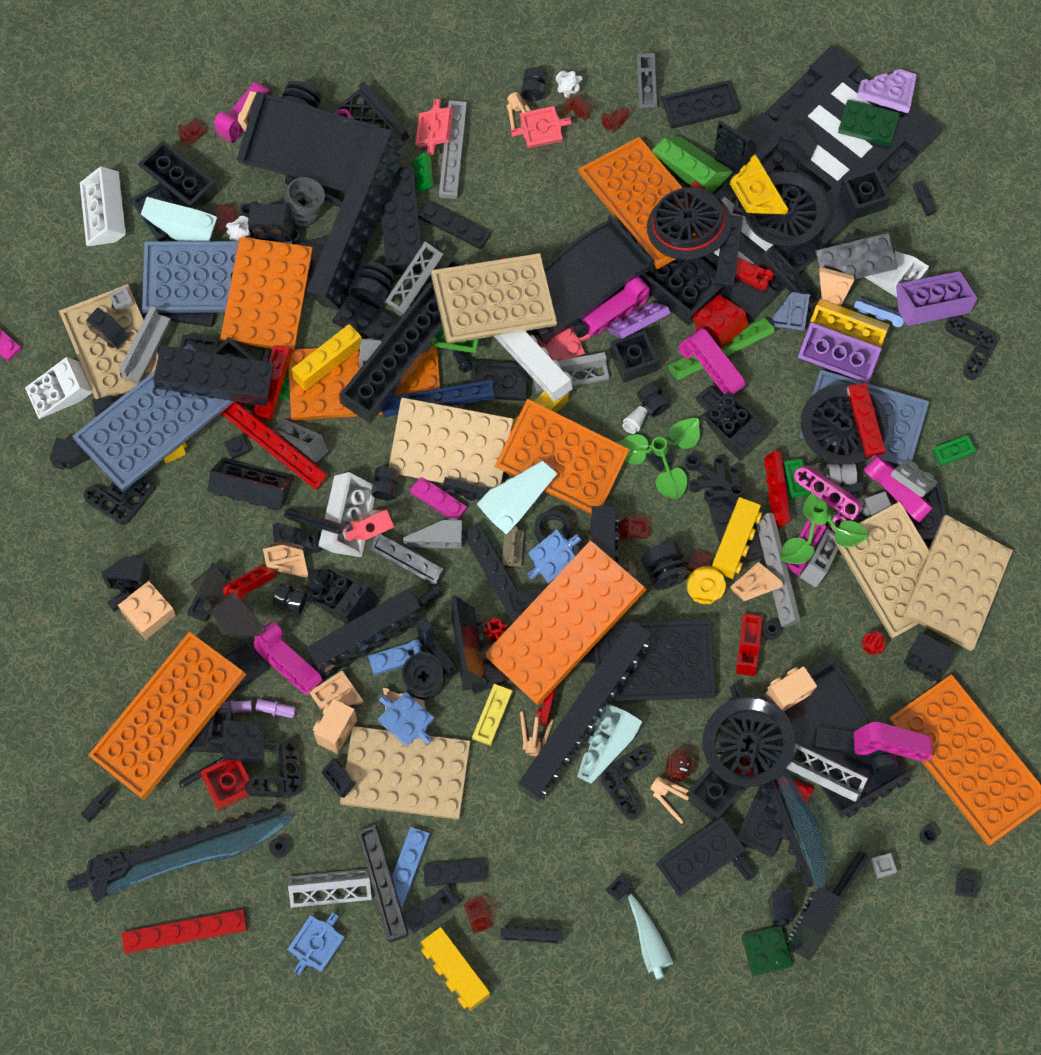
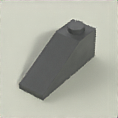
[637,53,658,108]
[272,418,328,463]

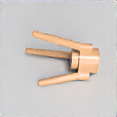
[506,92,531,129]
[520,711,554,756]
[651,776,689,824]

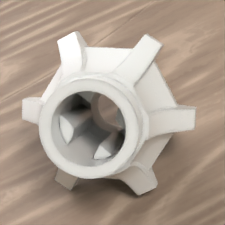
[556,71,583,98]
[226,216,251,241]

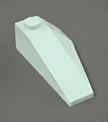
[141,197,217,242]
[477,460,557,534]
[577,703,642,783]

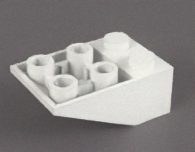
[865,251,929,297]
[25,357,93,419]

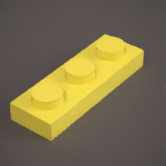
[472,684,512,746]

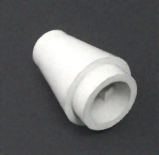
[623,406,647,434]

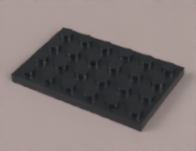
[594,620,715,702]

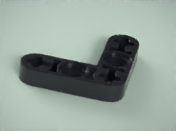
[945,316,997,380]
[83,477,155,525]
[415,616,458,678]
[245,739,302,798]
[601,747,652,820]

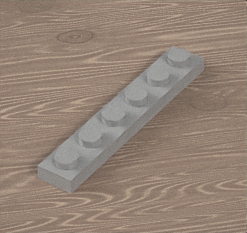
[439,101,467,199]
[756,513,800,628]

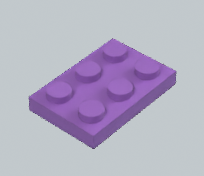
[607,302,670,338]

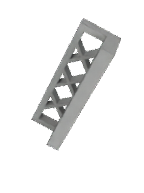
[385,242,443,316]
[119,306,171,384]
[533,352,609,393]
[787,743,868,802]
[288,869,372,908]

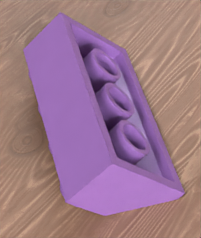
[896,271,977,326]
[798,323,882,383]

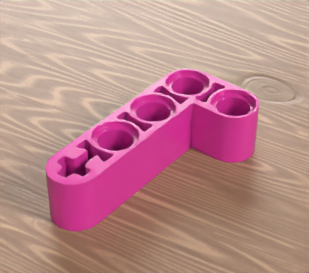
[214,82,272,143]
[581,276,649,337]
[679,328,745,395]
[863,455,933,522]
[795,466,863,533]
[254,621,322,695]
[853,722,933,761]

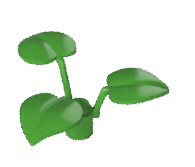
[615,418,700,500]
[780,493,869,564]

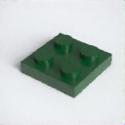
[741,926,792,977]

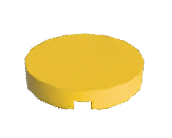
[687,566,726,604]

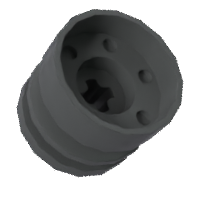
[283,177,325,226]

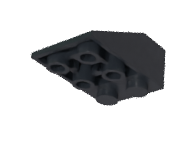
[714,120,757,168]
[702,391,769,461]
[307,569,379,624]
[185,708,234,753]

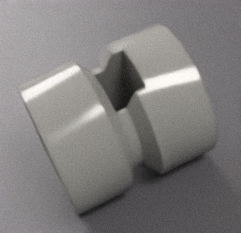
[826,463,857,487]

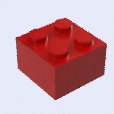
[693,295,748,348]
[201,760,253,812]

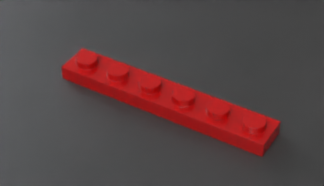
[122,910,247,954]

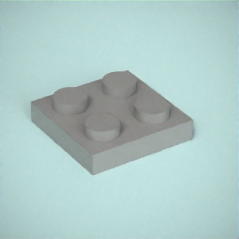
[890,460,938,497]

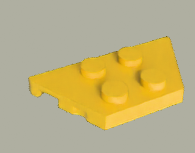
[730,155,788,214]

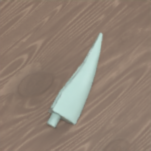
[628,894,673,979]

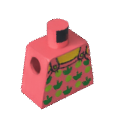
[344,509,394,541]

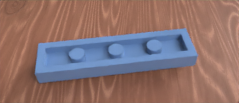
[392,827,430,909]

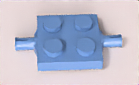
[527,529,582,584]
[378,692,434,747]
[287,912,345,976]

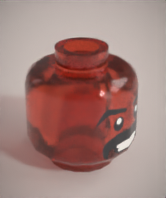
[665,751,692,782]

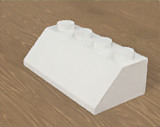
[80,166,126,246]
[319,472,375,557]

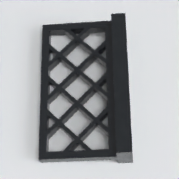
[332,82,410,142]

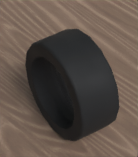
[535,510,571,543]

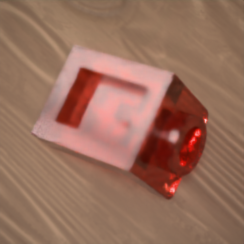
[563,95,591,121]
[601,106,629,133]
[178,118,207,145]
[214,204,235,232]
[618,516,650,541]
[687,550,712,573]
[463,897,492,933]

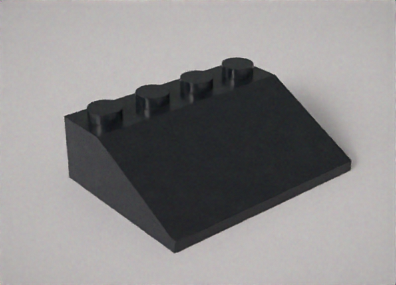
[640,258,724,326]
[451,596,490,690]

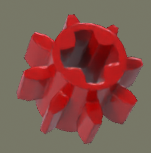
[483,617,507,641]
[861,631,887,655]

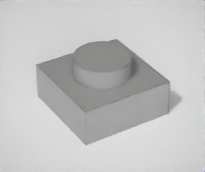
[108,287,134,312]
[871,853,897,879]

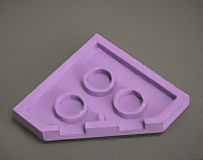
[857,69,917,113]

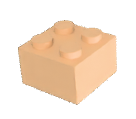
[118,581,176,640]
[765,667,817,711]
[313,699,357,754]

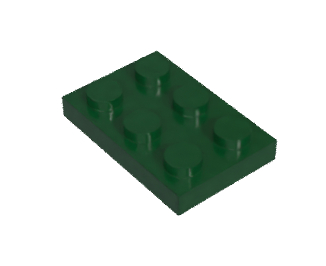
[838,100,899,146]

